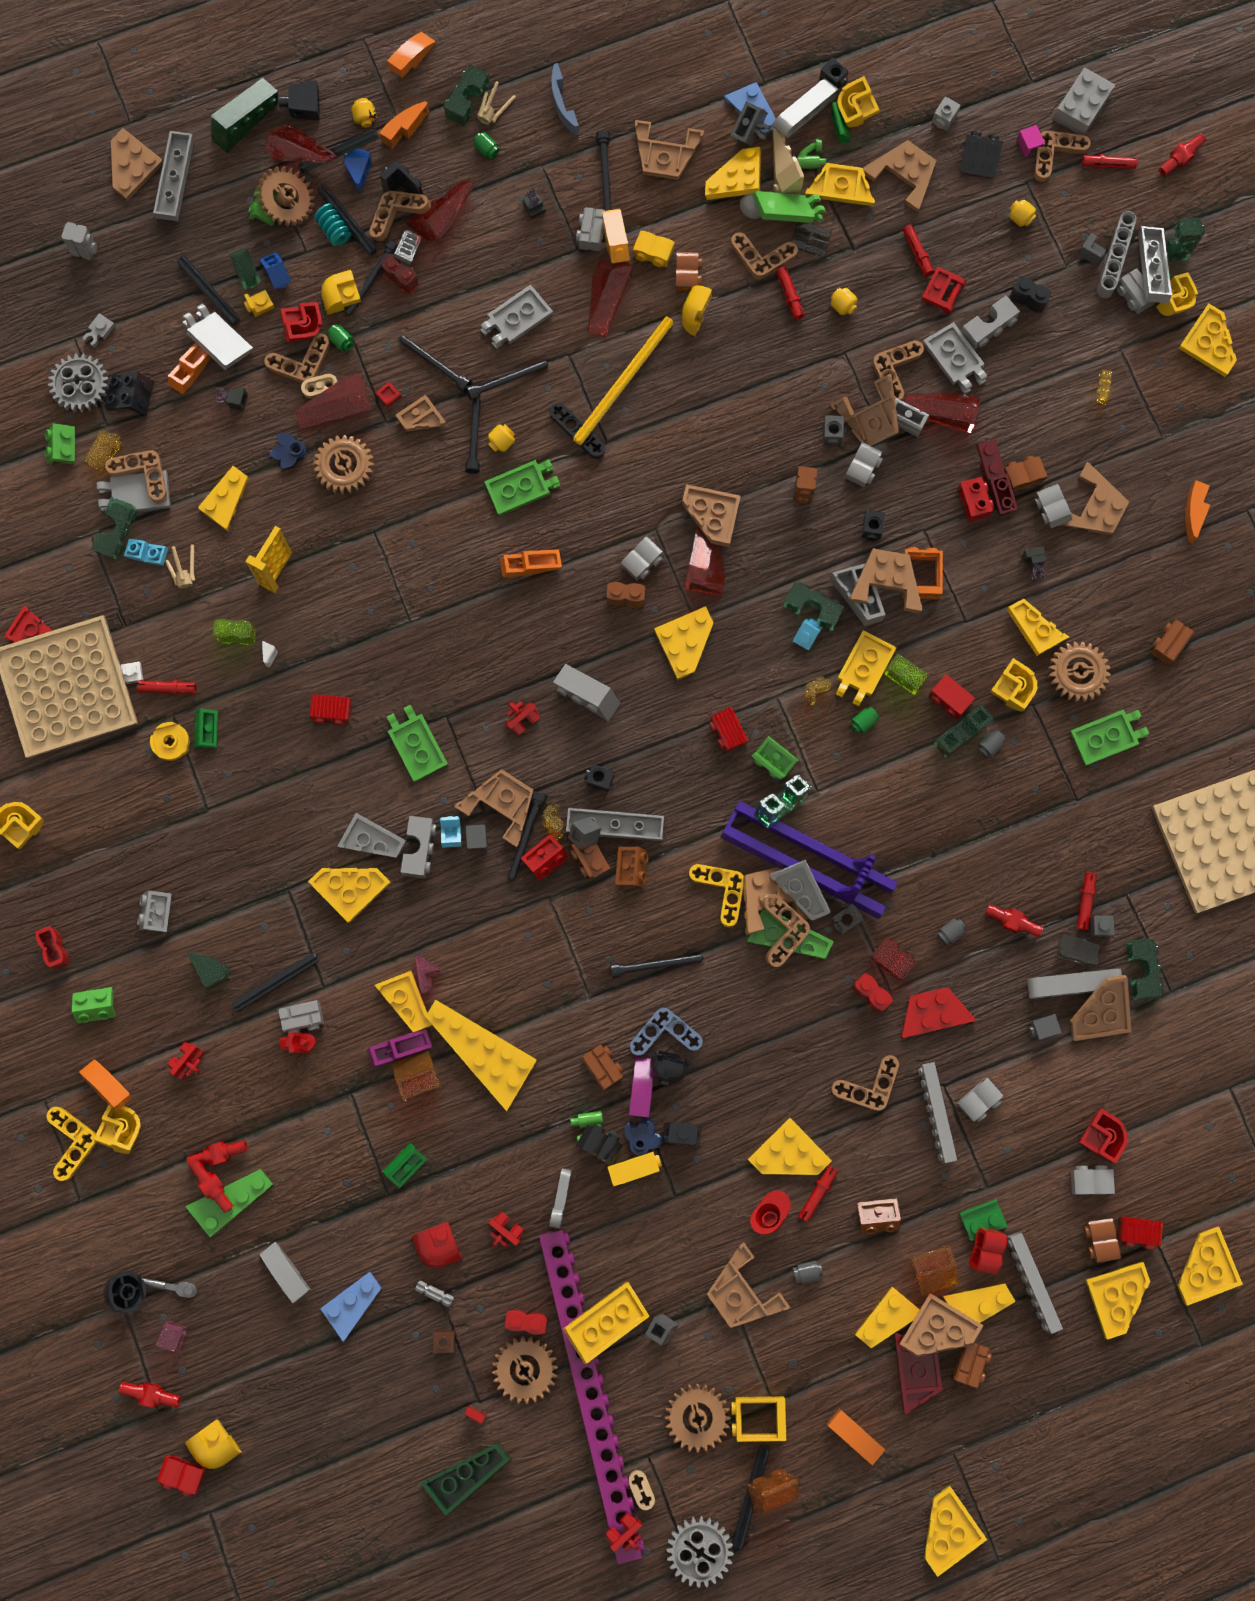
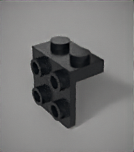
[960,131,1003,178]
[380,161,423,195]
[105,372,154,416]

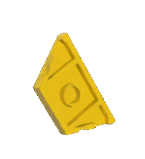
[805,163,875,207]

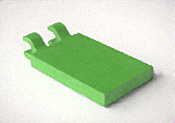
[753,191,826,223]
[484,459,560,516]
[387,705,448,782]
[1070,710,1149,766]

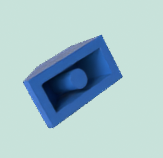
[343,149,372,193]
[260,252,291,289]

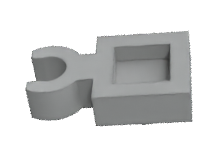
[83,313,115,348]

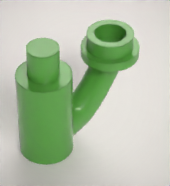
[797,138,826,169]
[571,1111,603,1140]

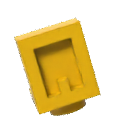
[244,290,274,317]

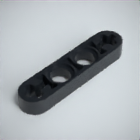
[550,403,605,459]

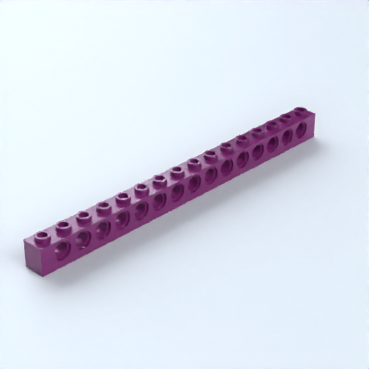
[539,1230,645,1565]

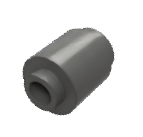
[978,730,1006,758]
[937,918,966,946]
[793,1260,823,1285]

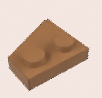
[395,395,447,432]

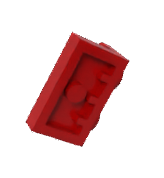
[521,834,569,881]

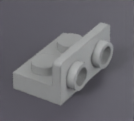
[137,890,172,933]

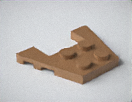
[635,120,704,180]
[863,140,937,213]
[830,374,899,446]
[1058,462,1129,535]
[849,548,922,613]
[454,769,534,848]
[743,867,810,935]
[707,1242,790,1328]

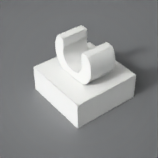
[121,662,143,684]

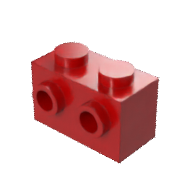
[957,477,994,523]

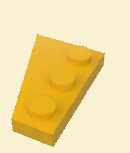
[198,466,249,531]

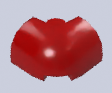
[280,302,322,342]
[1078,1108,1128,1164]
[411,1222,463,1268]

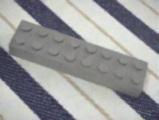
[153,131,194,221]
[1138,226,1172,303]
[566,808,664,842]
[918,1062,957,1163]
[1007,1232,1063,1334]

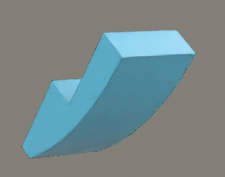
[124,539,168,566]

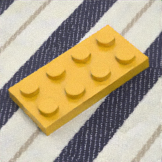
[563,1282,649,1364]

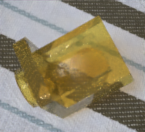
[804,677,832,705]

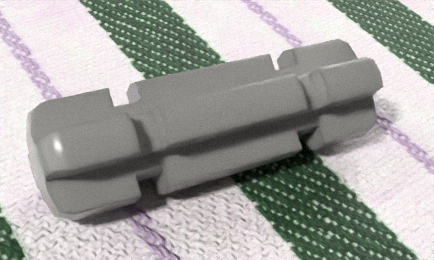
[415,1281,454,1307]

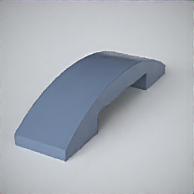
[551,63,579,136]

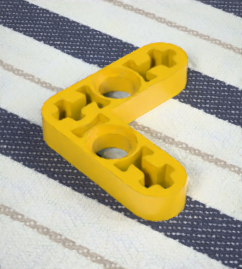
[689,864,744,927]
[47,1107,97,1181]

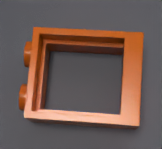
[902,547,943,599]

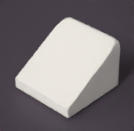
[262,641,278,668]

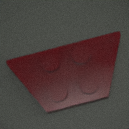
[894,1333,942,1414]

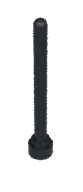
[596,130,611,211]
[345,240,398,316]
[399,335,473,393]
[465,361,549,401]
[465,396,481,474]
[508,791,548,881]
[610,954,704,979]

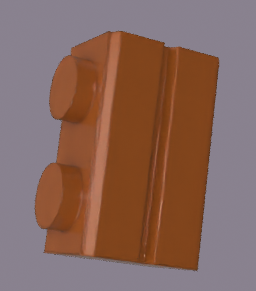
[793,466,817,504]
[1151,620,1194,666]
[581,1044,624,1091]
[952,1343,991,1388]

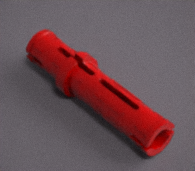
[1081,154,1138,170]
[902,225,935,277]
[776,267,805,320]
[137,680,197,695]
[1076,872,1097,931]
[797,1165,840,1223]

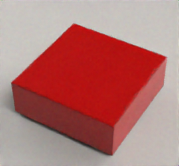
[375,382,401,408]
[464,1405,486,1424]

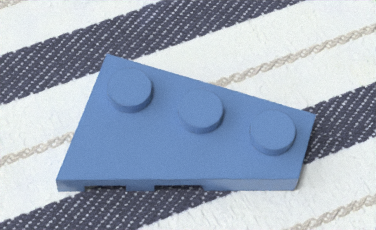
[724,82,776,136]
[320,1271,382,1342]

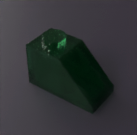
[229,247,261,289]
[188,952,230,990]

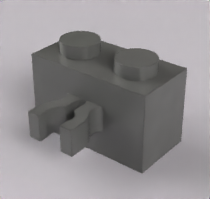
[730,101,771,147]

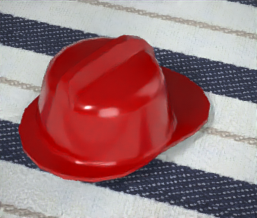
[750,1191,791,1235]

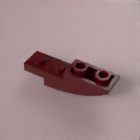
[976,439,1018,515]

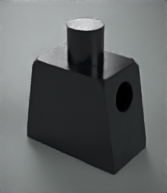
[278,80,320,121]
[662,1122,702,1147]

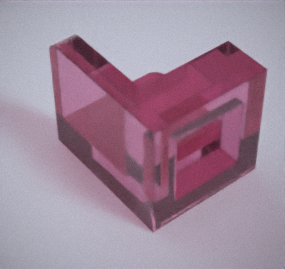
[156,1321,188,1352]

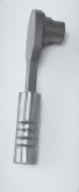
[143,1278,197,1298]

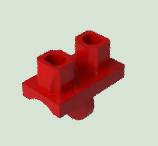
[504,701,540,735]
[280,1032,316,1054]
[167,1042,205,1080]
[488,1212,525,1248]
[605,1512,642,1552]

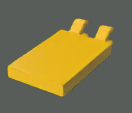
[836,630,897,706]

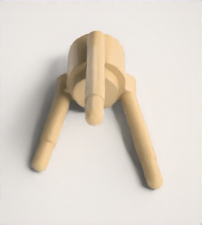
[477,82,516,125]
[165,545,195,589]

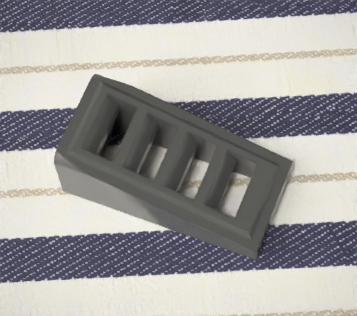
[393,230,421,264]

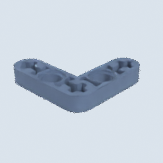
[630,1008,703,1056]

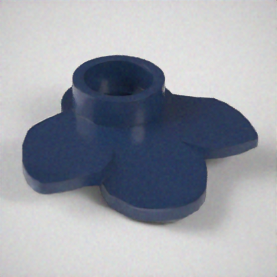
[269,433,306,468]
[624,1118,663,1156]

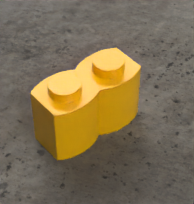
[633,231,675,267]

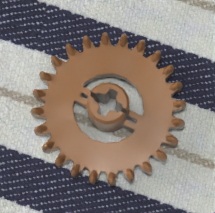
[256,166,315,226]
[313,435,374,495]
[1048,641,1111,702]
[492,1336,558,1405]
[664,1383,731,1453]

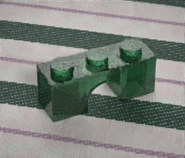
[443,65,490,126]
[1165,217,1205,261]
[91,497,137,560]
[783,582,845,631]
[934,704,993,758]
[754,774,811,828]
[1126,938,1164,1000]

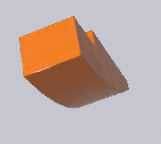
[387,32,436,78]
[379,101,429,149]
[168,343,211,394]
[1185,480,1210,543]
[500,550,562,578]
[79,1059,132,1112]
[827,1408,885,1466]

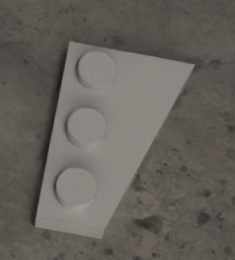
[337,813,407,858]
[770,860,830,920]

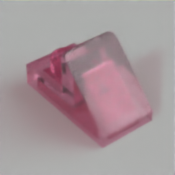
[414,954,442,995]

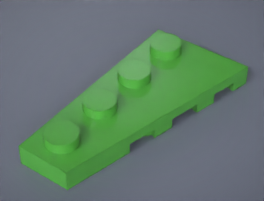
[747,910,834,959]
[185,1169,274,1238]

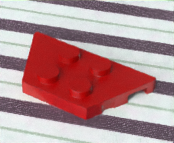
[901,987,975,1039]

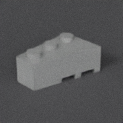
[830,564,885,626]
[553,664,621,721]

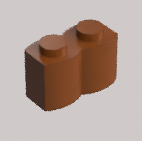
[675,252,702,292]
[1004,456,1048,492]
[607,582,645,608]
[1084,1218,1121,1263]

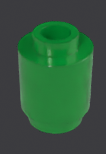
[473,132,500,160]
[327,324,354,352]
[851,707,880,734]

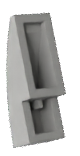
[259,1242,311,1303]

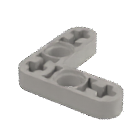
[549,1168,572,1228]

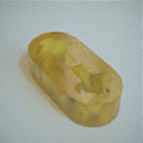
[1097,369,1112,404]

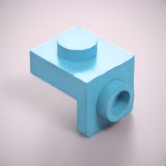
[793,619,822,650]
[440,816,461,848]

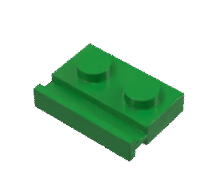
[959,1199,1008,1241]

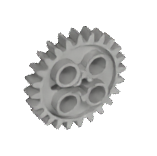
[48,353,110,413]
[666,1516,733,1588]

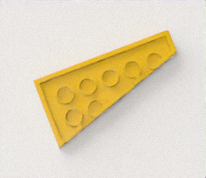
[425,1000,537,1111]

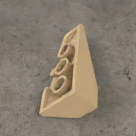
[772,127,804,195]

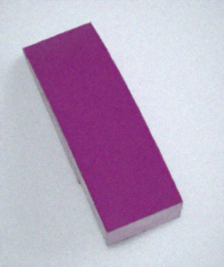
[366,1029,432,1069]
[629,1057,653,1118]

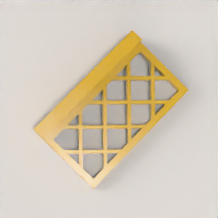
[245,526,292,593]

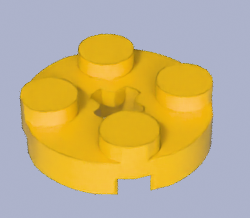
[150,722,190,761]

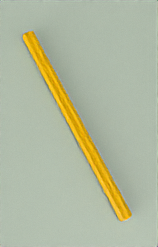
[574,317,673,445]

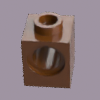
[433,1330,456,1353]

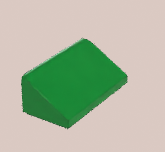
[831,102,852,144]
[194,709,218,748]
[383,1143,427,1189]

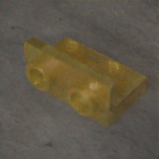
[84,429,122,472]
[542,804,564,841]

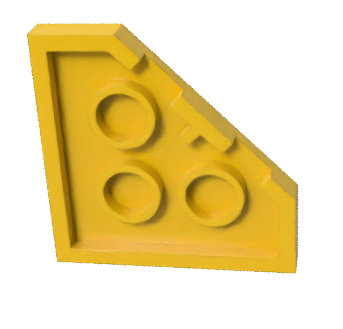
[705,147,761,200]
[1178,303,1237,377]
[654,606,713,680]
[308,868,391,923]
[747,1118,832,1175]
[1178,1227,1243,1306]
[1085,1262,1150,1339]
[924,1486,987,1577]

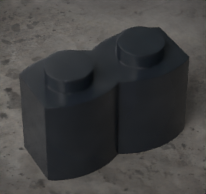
[1010,276,1052,313]
[576,1124,623,1166]

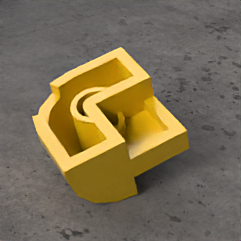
[837,76,880,127]
[321,269,361,316]
[1156,272,1198,316]
[681,286,712,336]
[991,658,1038,711]
[0,802,44,849]
[94,1105,141,1154]
[185,1419,242,1469]

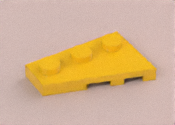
[1006,599,1069,656]
[375,971,432,1033]
[942,1283,1016,1323]
[855,1287,920,1348]

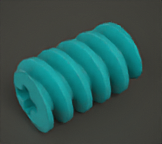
[314,203,352,246]

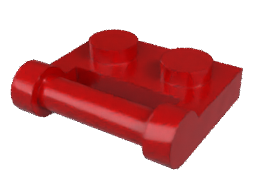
[921,266,966,314]

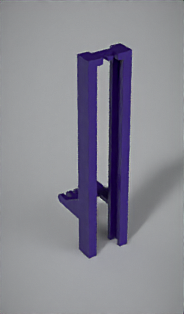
[720,801,898,919]

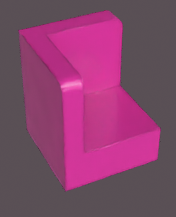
[1017,125,1045,157]

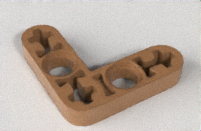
[1034,131,1091,182]
[370,191,431,242]
[731,233,798,280]
[264,334,330,383]
[873,341,924,401]
[105,450,167,503]
[762,894,810,967]
[831,1055,899,1111]

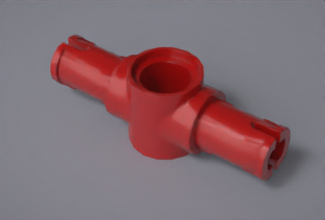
[1159,133,1206,177]
[985,904,1044,938]
[187,1140,248,1166]
[188,1159,234,1214]
[119,1382,182,1408]

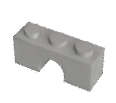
[961,296,1020,350]
[401,816,437,878]

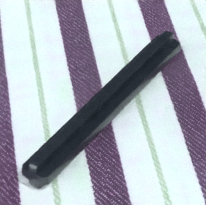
[299,129,380,173]
[317,184,377,255]
[177,256,240,325]
[232,952,319,1012]
[732,1445,770,1549]

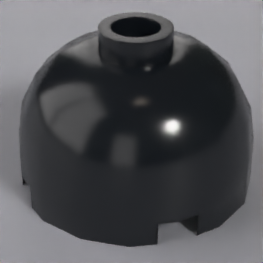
[650,1051,690,1086]
[104,1271,146,1313]

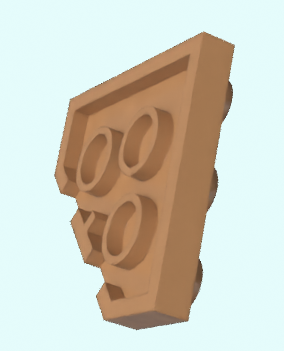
[111,128,163,201]
[682,484,741,547]
[1070,975,1131,1041]
[899,1293,983,1357]

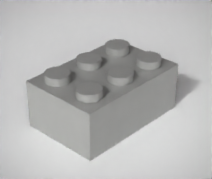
[1053,67,1115,136]

